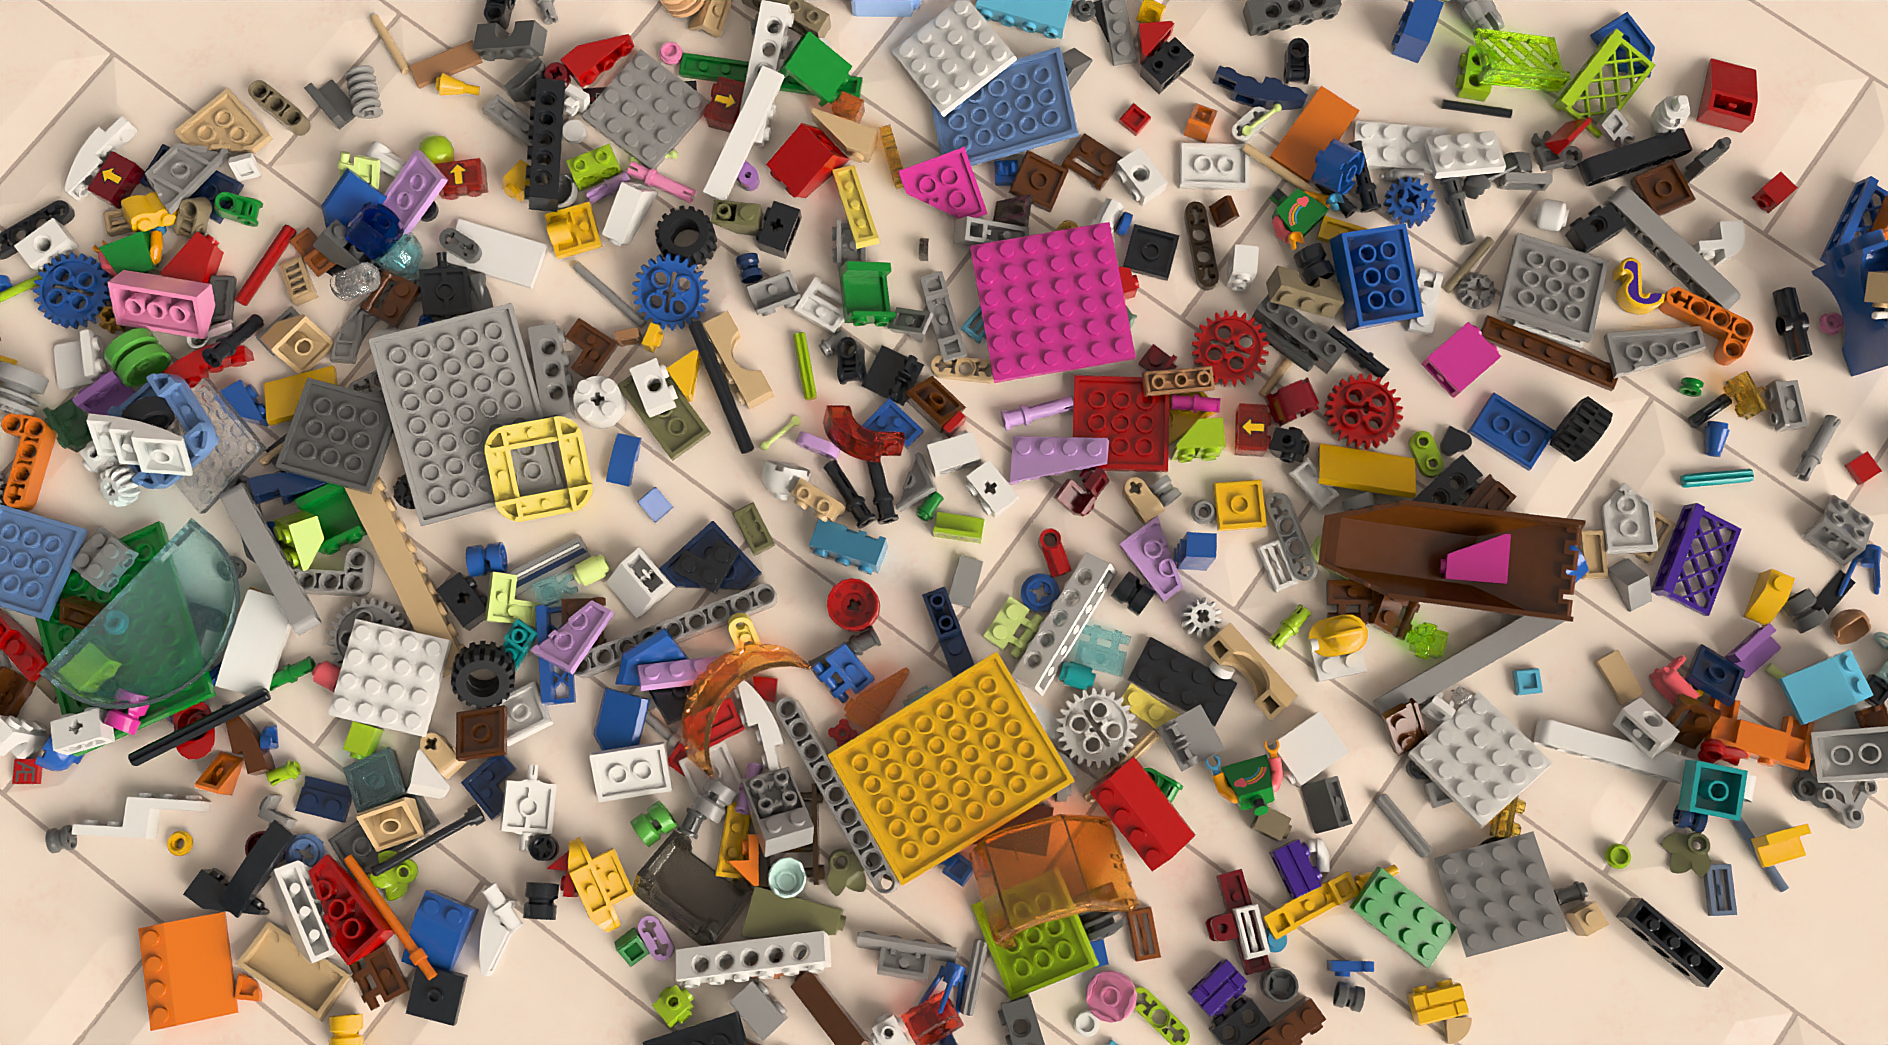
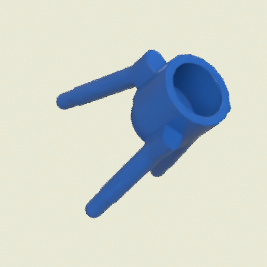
[1837,544,1882,596]
[915,961,967,1014]

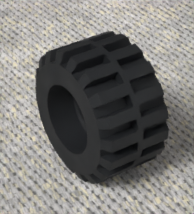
[655,206,717,270]
[1550,396,1613,462]
[451,640,515,709]

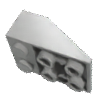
[741,767,814,857]

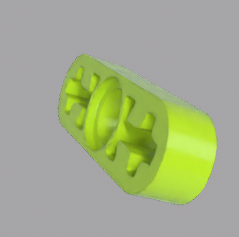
[1134,987,1190,1045]

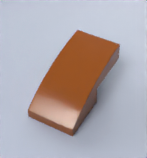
[289,227,336,278]

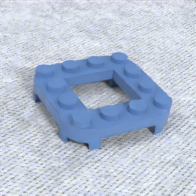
[107,373,219,489]

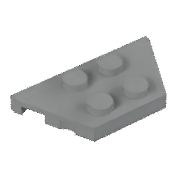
[145,143,230,215]

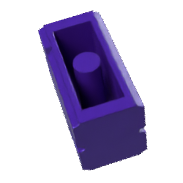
[1269,839,1322,899]
[1187,958,1248,1017]

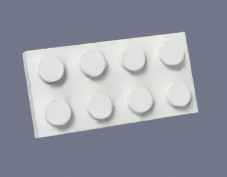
[1353,121,1448,175]

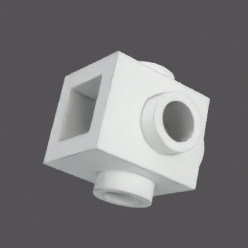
[79,441,123,474]
[870,1012,909,1045]

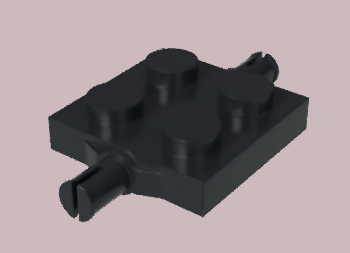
[419,252,472,320]

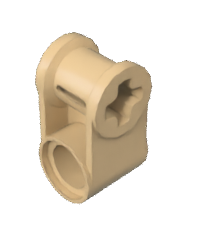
[1122,477,1165,525]
[420,733,467,779]

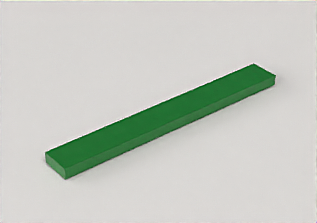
[679,53,863,102]

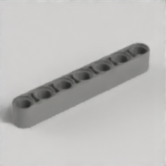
[1603,186,1740,310]
[219,482,322,636]

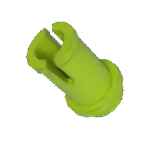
[266,760,302,786]

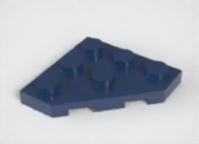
[659,521,762,590]

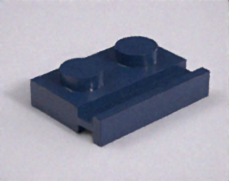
[295,776,353,823]

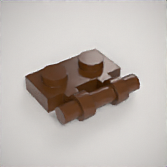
[1326,580,1377,625]
[1368,593,1420,641]
[349,944,410,1011]

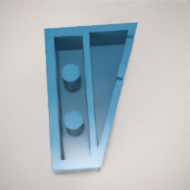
[809,519,888,575]

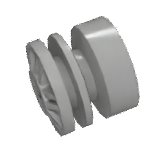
[0,361,49,417]

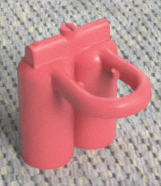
[1649,655,1699,706]

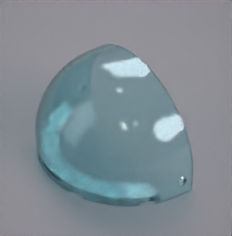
[39,518,240,709]

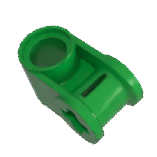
[214,192,263,227]
[1144,768,1184,805]

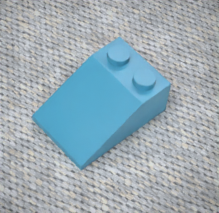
[1778,650,1873,725]

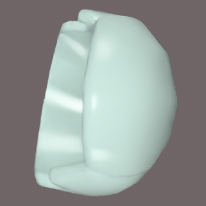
[768,857,806,898]

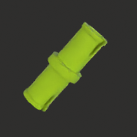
[1268,604,1311,650]

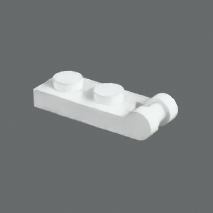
[1407,268,1443,336]

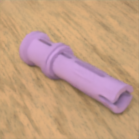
[1001,396,1074,431]

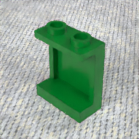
[778,31,853,107]
[839,261,896,327]
[294,483,367,555]

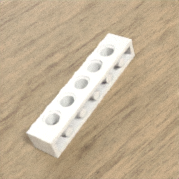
[739,0,794,147]
[1012,552,1117,696]
[676,931,831,988]

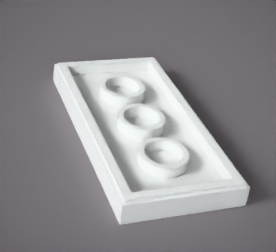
[446,219,548,289]

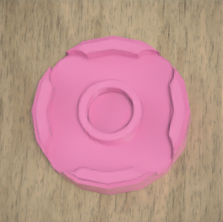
[1085,970,1137,1023]

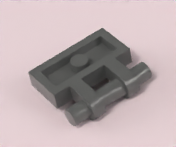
[1683,137,1731,184]

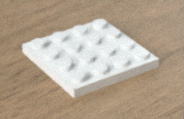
[892,0,1017,117]
[328,619,452,737]
[1407,692,1553,829]

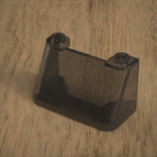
[632,830,754,946]

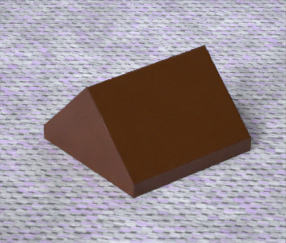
[906,376,966,434]

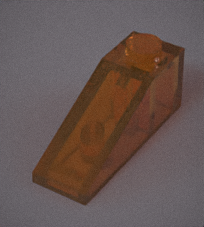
[844,667,910,731]

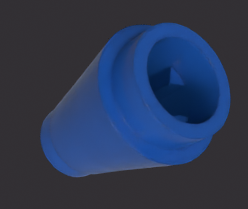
[1705,421,1730,457]

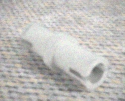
[481,882,523,934]

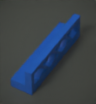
[535,605,576,706]

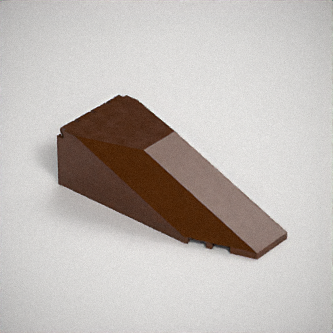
[1318,500,1586,622]

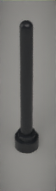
[371,804,486,876]

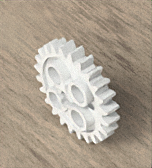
[1056,688,1137,769]

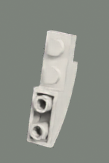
[64,116,138,202]
[734,677,785,772]

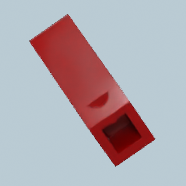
[560,34,635,88]

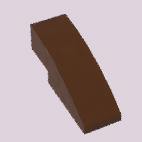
[222,704,276,776]

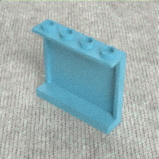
[975,0,1073,39]

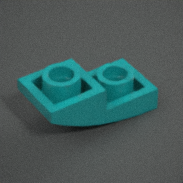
[502,618,538,671]

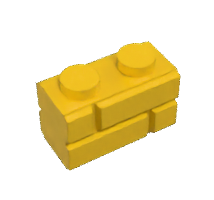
[1406,978,1469,1026]

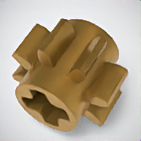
[97,305,127,334]

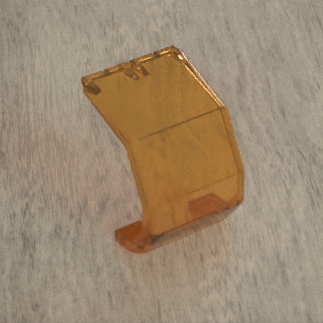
[969,814,1139,949]

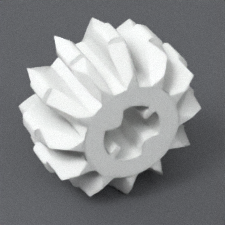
[97,465,141,507]
[1181,597,1223,639]

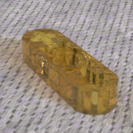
[879,124,904,189]

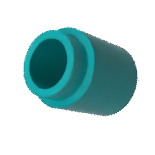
[1058,661,1096,691]

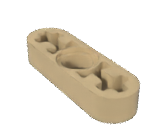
[931,355,994,384]

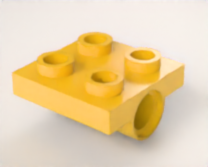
[544,202,603,260]

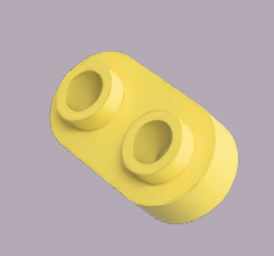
[727,613,761,658]

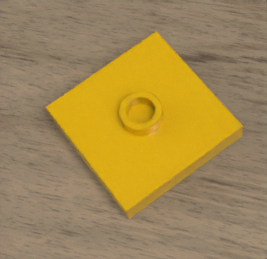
[1212,479,1267,531]

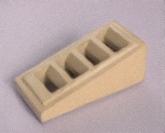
[279,255,319,306]

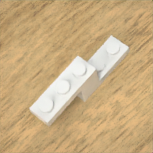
[72,792,211,839]

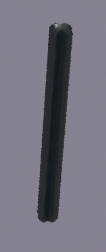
[689,320,754,454]
[128,688,271,766]

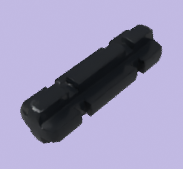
[1688,393,1732,428]

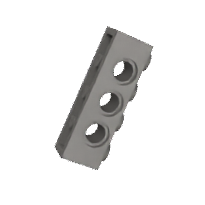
[527,322,576,419]

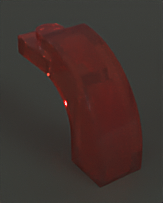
[823,405,905,462]

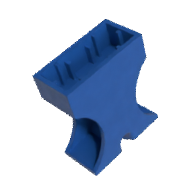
[1811,229,1888,377]

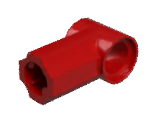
[1038,528,1072,578]

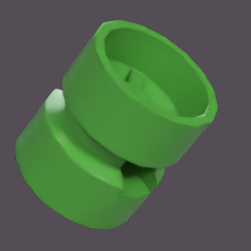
[630,800,678,847]

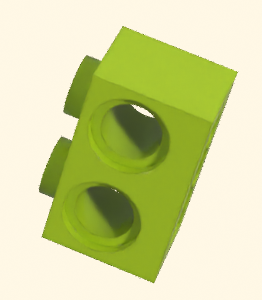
[1455,45,1497,102]
[566,143,622,191]

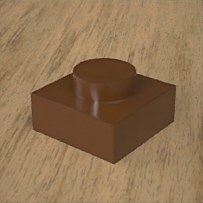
[1209,195,1240,228]

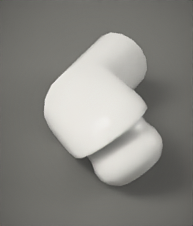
[1308,837,1330,872]

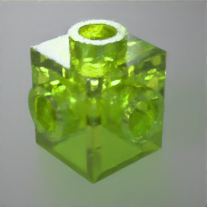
[1407,622,1449,660]

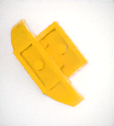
[567,837,634,932]

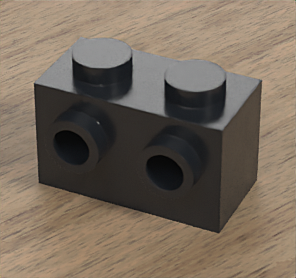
[1140,37,1194,94]

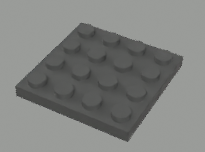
[275,378,394,494]

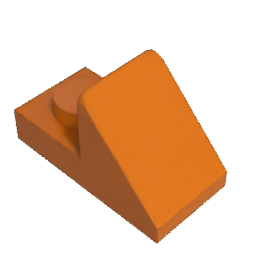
[726,834,759,886]

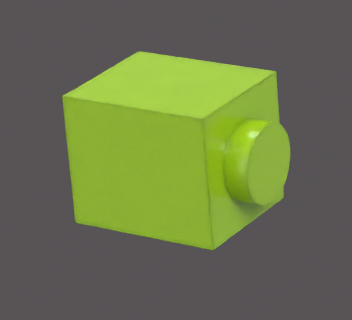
[343,721,384,761]

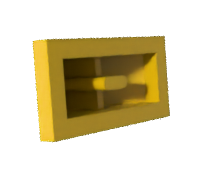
[666,350,701,402]

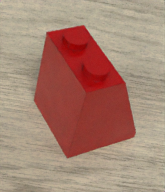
[766,123,850,198]

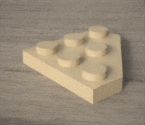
[173,88,273,153]

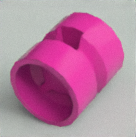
[102,690,150,735]

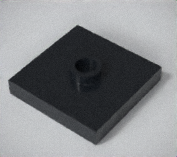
[1123,224,1180,281]
[648,684,712,726]
[405,965,468,1026]

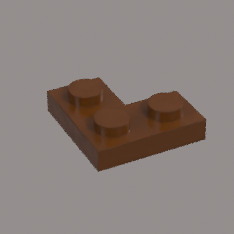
[565,318,619,379]

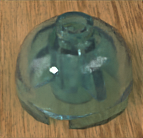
[375,231,424,277]

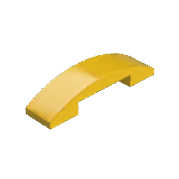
[1263,871,1360,940]

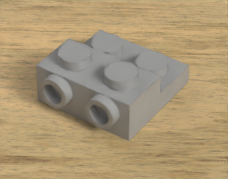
[71,526,139,593]

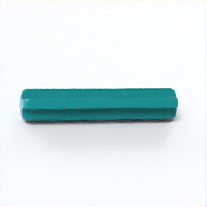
[1680,468,1754,488]

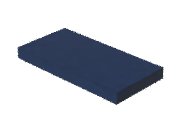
[139,144,244,224]

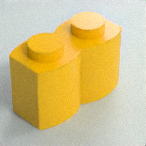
[121,191,179,232]

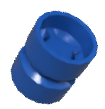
[466,542,508,577]

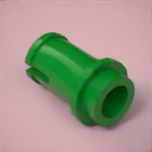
[916,491,944,522]

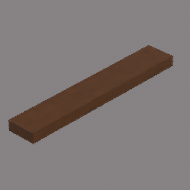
[1480,315,1618,391]

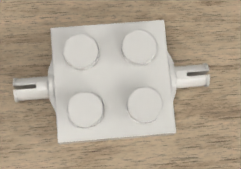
[500,765,557,851]

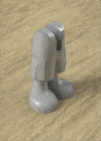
[1443,0,1505,40]

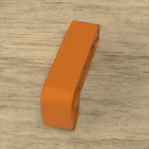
[1658,287,1754,366]
[1,413,57,512]

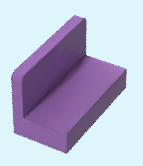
[1725,623,1781,678]

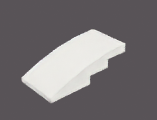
[86,414,193,476]
[215,589,291,695]

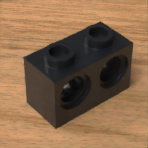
[1209,997,1271,1045]

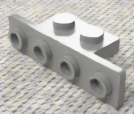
[856,931,957,982]

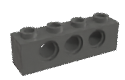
[1243,0,1342,36]
[1252,295,1347,374]
[997,995,1045,1045]

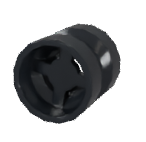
[529,836,559,861]

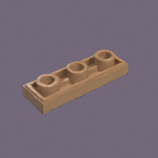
[1141,366,1215,397]

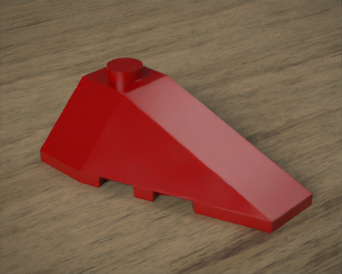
[308,854,395,965]

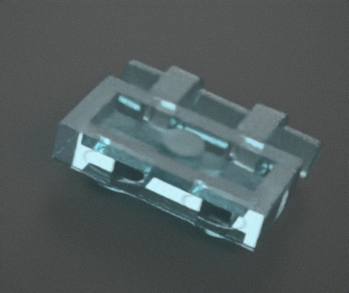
[1074,624,1131,677]

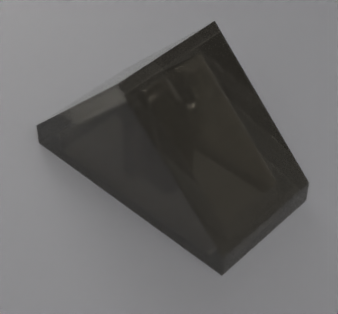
[993,194,1033,227]

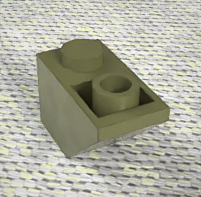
[711,199,763,236]

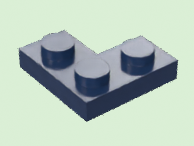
[461,755,517,821]

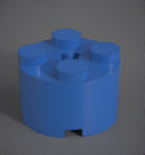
[1311,139,1365,195]

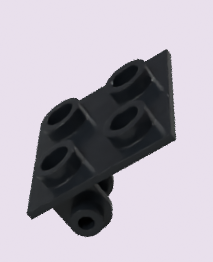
[861,345,924,406]

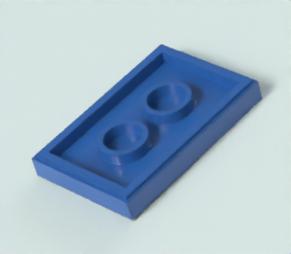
[1467,392,1555,471]

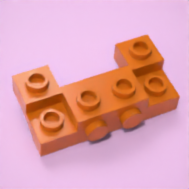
[1704,696,1814,771]

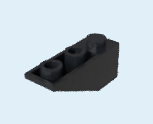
[183,868,270,915]

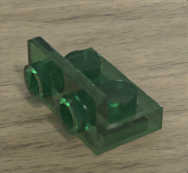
[43,397,93,453]

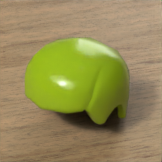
[419,134,455,172]

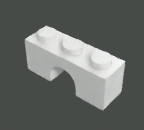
[0,715,50,759]

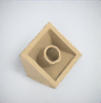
[356,797,425,852]

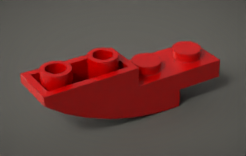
[162,343,254,388]
[0,608,49,682]

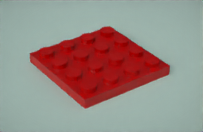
[1073,375,1170,472]

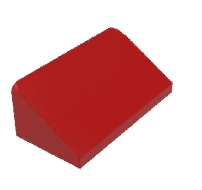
[1545,117,1592,155]

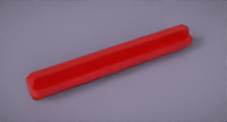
[235,225,297,306]

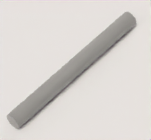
[573,262,647,328]

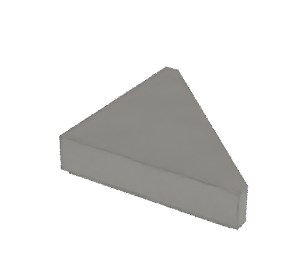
[896,452,937,512]

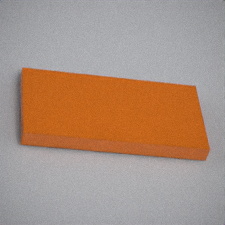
[1270,86,1360,183]

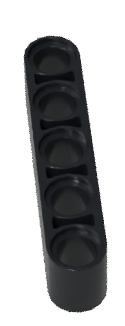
[1578,128,1693,187]

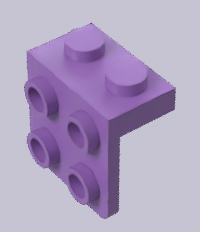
[72,370,135,416]

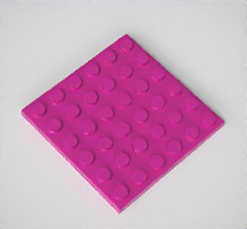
[970,222,1136,383]

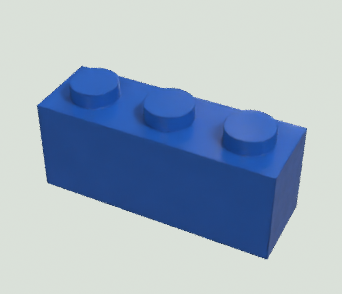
[1173,532,1217,571]

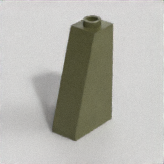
[741,886,846,937]

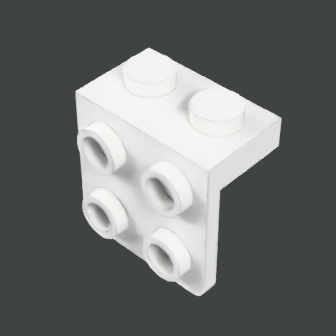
[54,329,106,390]

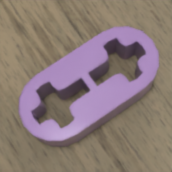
[795,431,841,460]
[638,916,675,961]

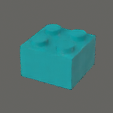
[1678,760,1748,821]

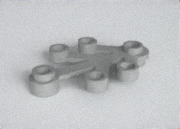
[1810,763,1878,829]

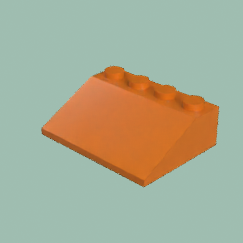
[138,912,239,1031]

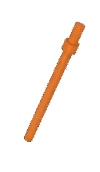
[343,854,437,980]

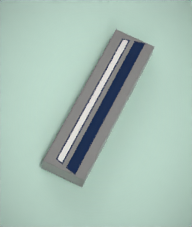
[506,536,591,597]

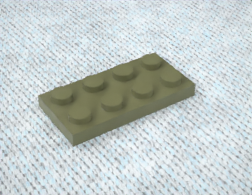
[617,358,711,461]

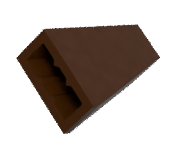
[790,971,874,1045]

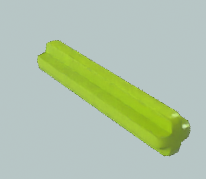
[793,332,817,400]

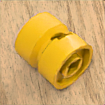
[329,1014,363,1045]

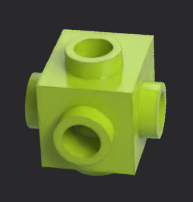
[652,984,694,1029]

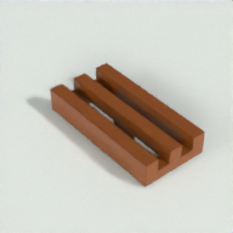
[1126,906,1161,962]

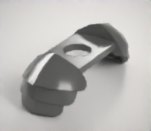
[1463,151,1533,199]

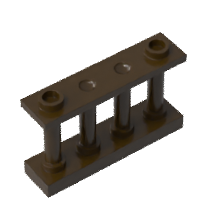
[758,783,825,887]

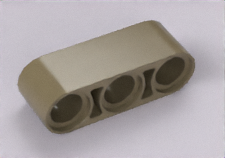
[248,80,311,136]

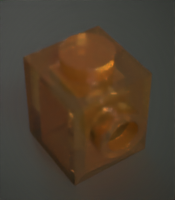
[832,91,865,123]

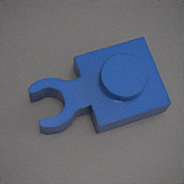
[938,853,977,887]
[1327,960,1374,977]

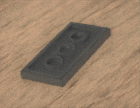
[328,787,441,882]

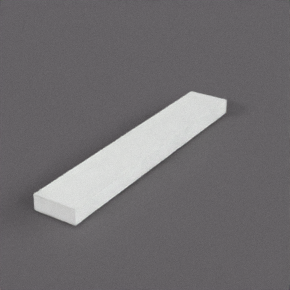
[703,66,785,201]

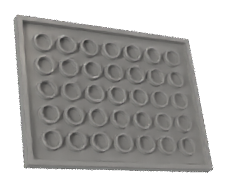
[368,303,564,526]

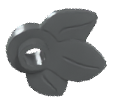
[1791,759,1832,808]

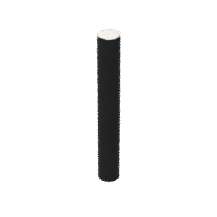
[1441,99,1513,118]

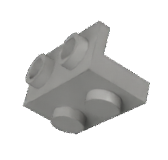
[832,219,866,271]
[746,270,801,316]
[1765,380,1808,432]

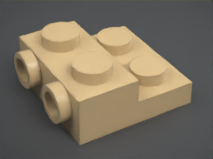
[790,478,846,522]

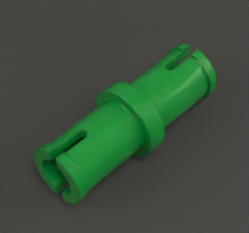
[270,656,316,691]

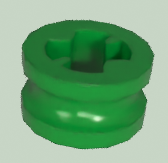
[1679,377,1704,397]

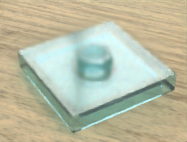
[343,747,406,813]

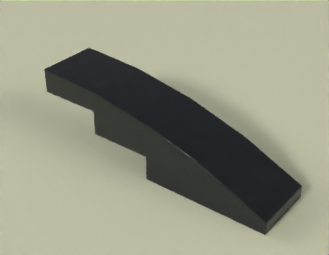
[218,820,297,918]

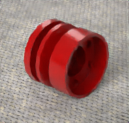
[827,578,880,632]

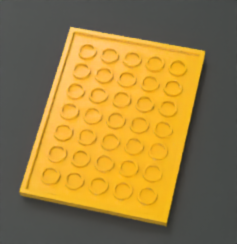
[827,651,1075,886]

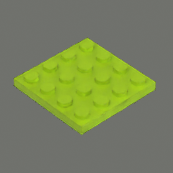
[971,868,1099,1000]

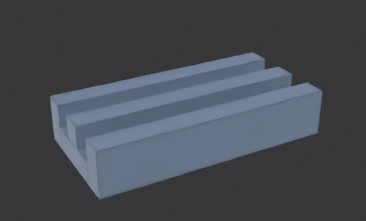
[1704,864,1737,916]

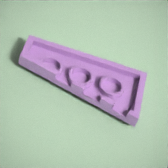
[1009,436,1109,485]

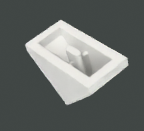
[406,749,450,799]

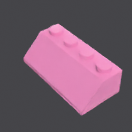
[107,270,215,339]

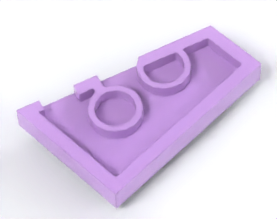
[1119,516,1183,602]
[530,600,614,675]

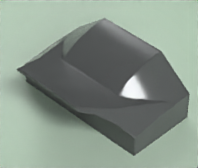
[503,57,546,102]

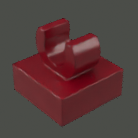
[1079,467,1110,497]

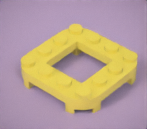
[485,416,593,522]

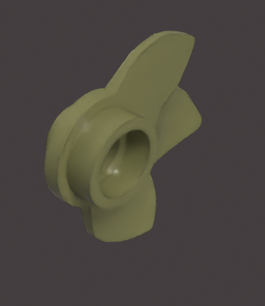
[1661,832,1711,877]
[827,849,873,896]

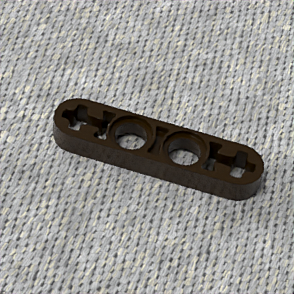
[1184,201,1219,291]

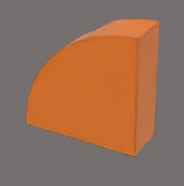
[234,973,262,1001]

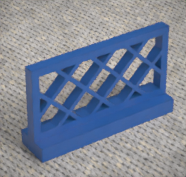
[1820,176,1888,264]

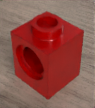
[1751,172,1798,214]

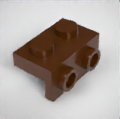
[0,666,37,718]

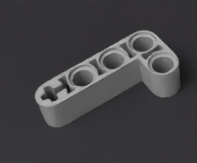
[292,547,375,597]

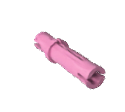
[627,161,696,204]

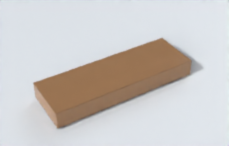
[409,40,483,89]

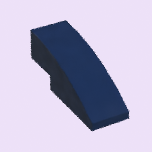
[248,473,328,505]

